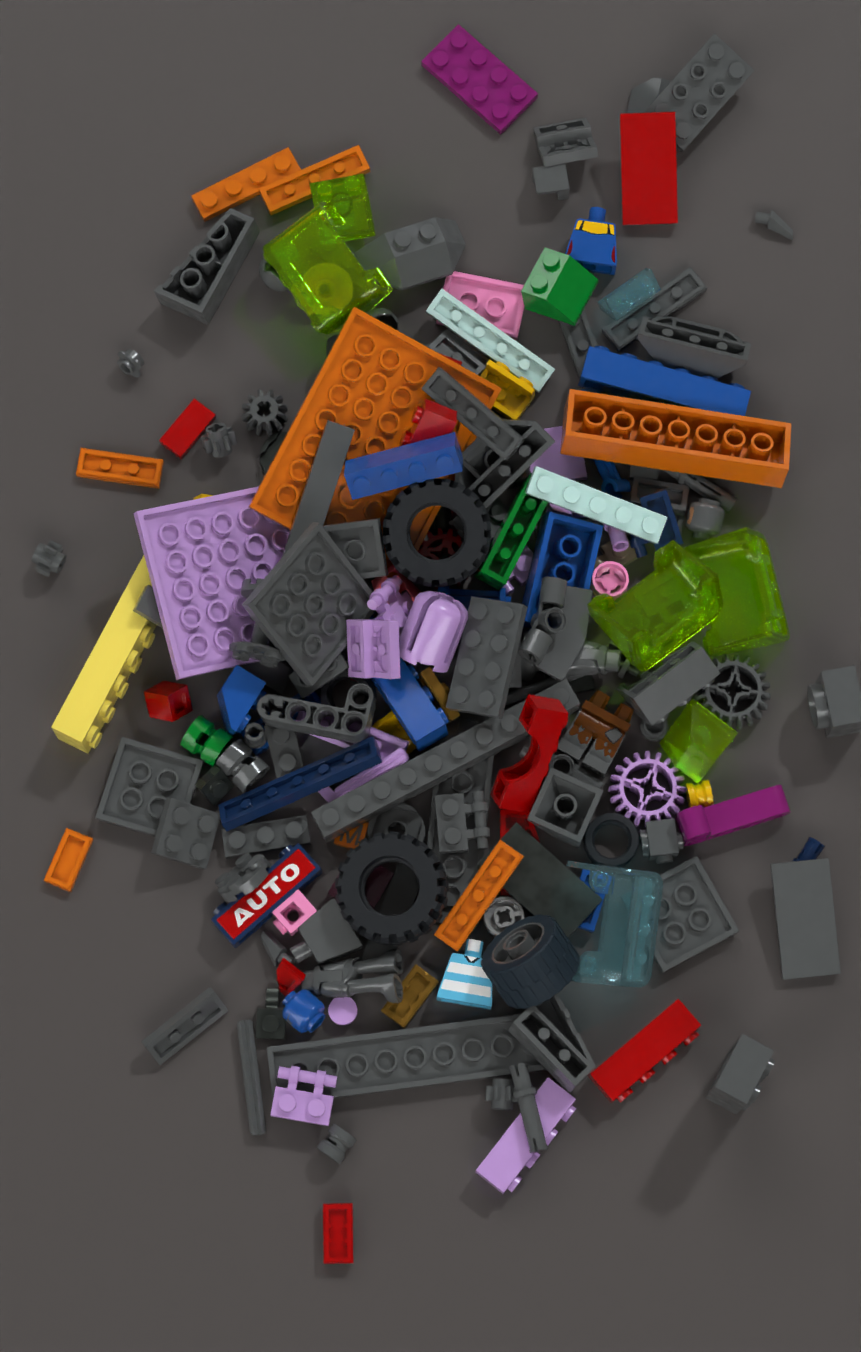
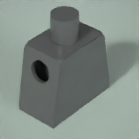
[289,898,363,966]

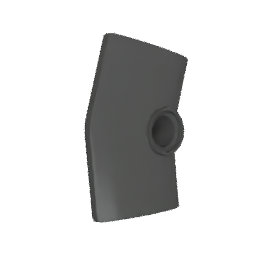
[518,577,592,681]

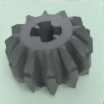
[241,389,288,436]

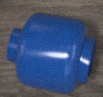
[282,989,326,1033]

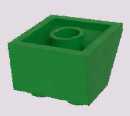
[521,247,598,326]

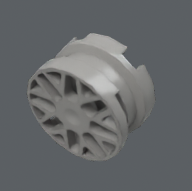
[484,897,524,937]

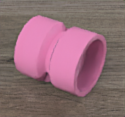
[590,561,629,606]

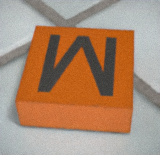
[334,822,369,850]

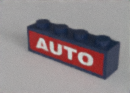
[211,843,322,949]

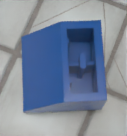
[217,665,267,735]

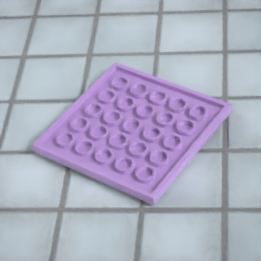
[133,486,290,680]

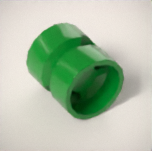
[180,715,234,767]

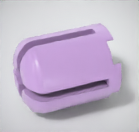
[399,591,468,673]

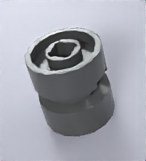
[215,739,270,793]

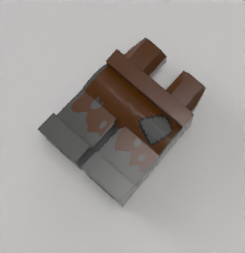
[557,690,634,779]

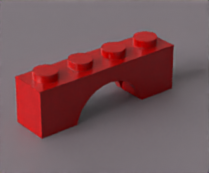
[490,694,569,813]

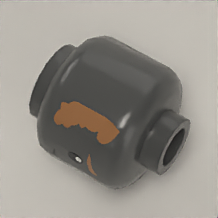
[685,498,725,541]

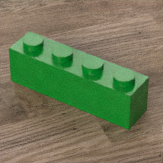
[474,473,548,590]

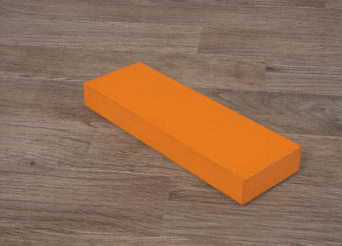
[76,448,164,489]

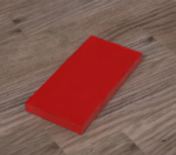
[620,112,678,225]

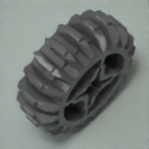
[694,654,771,730]

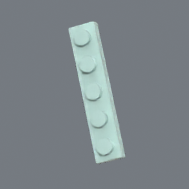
[426,289,555,393]
[525,466,667,544]

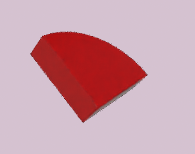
[276,957,306,997]

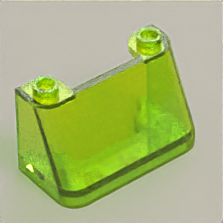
[684,527,790,656]
[587,540,723,672]

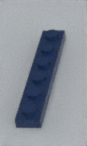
[218,736,382,831]

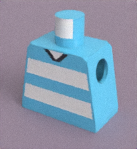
[437,939,492,1010]

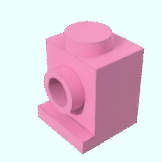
[272,889,317,936]

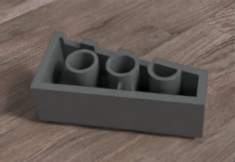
[154,208,260,325]

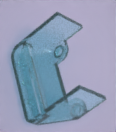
[567,861,663,988]

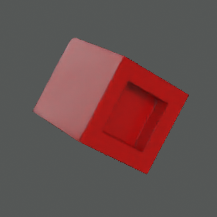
[144,681,193,722]

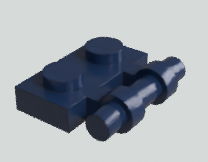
[629,490,683,558]

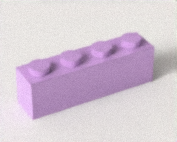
[476,1077,576,1194]

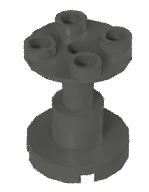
[229,578,285,667]

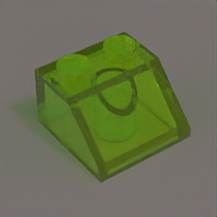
[309,173,376,246]

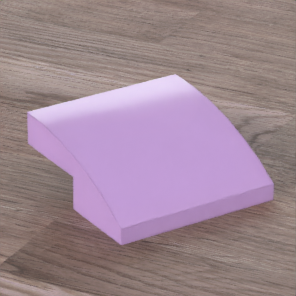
[346,619,400,679]

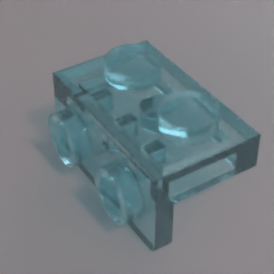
[597,268,661,321]

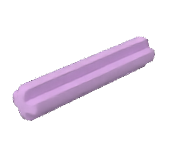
[334,747,409,798]

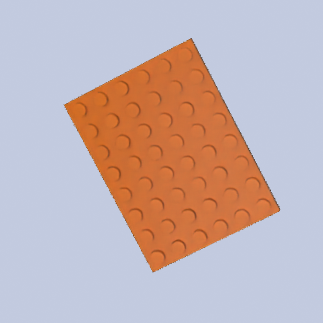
[248,307,502,578]

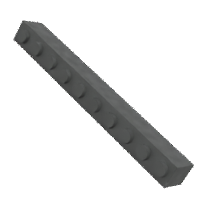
[311,678,580,843]

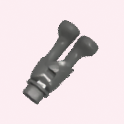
[521,629,621,681]
[302,949,404,1003]

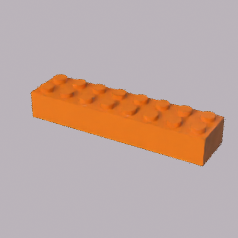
[560,389,791,488]

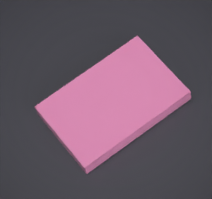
[436,271,525,340]

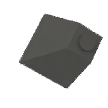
[527,768,603,848]

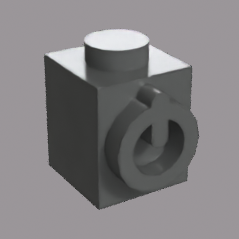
[639,818,683,864]

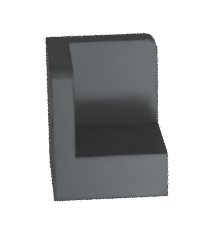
[532,163,570,200]

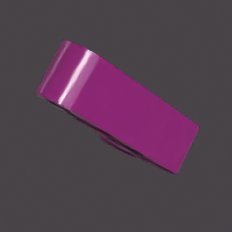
[676,785,791,846]

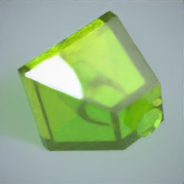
[659,698,738,784]

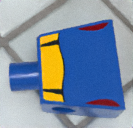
[565,207,617,275]

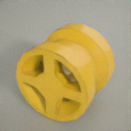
[685,780,714,808]

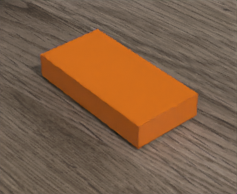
[44,828,93,892]

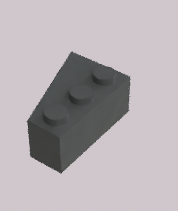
[616,641,720,725]
[508,993,596,1094]

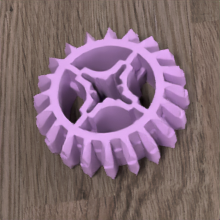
[608,751,686,827]

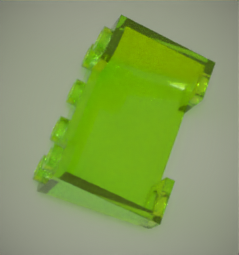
[263,200,393,335]

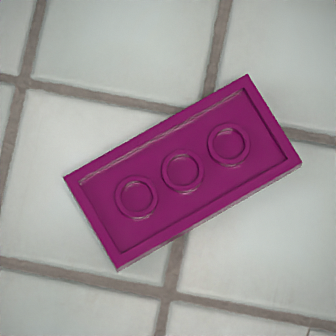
[421,24,538,135]

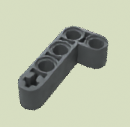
[257,683,376,743]

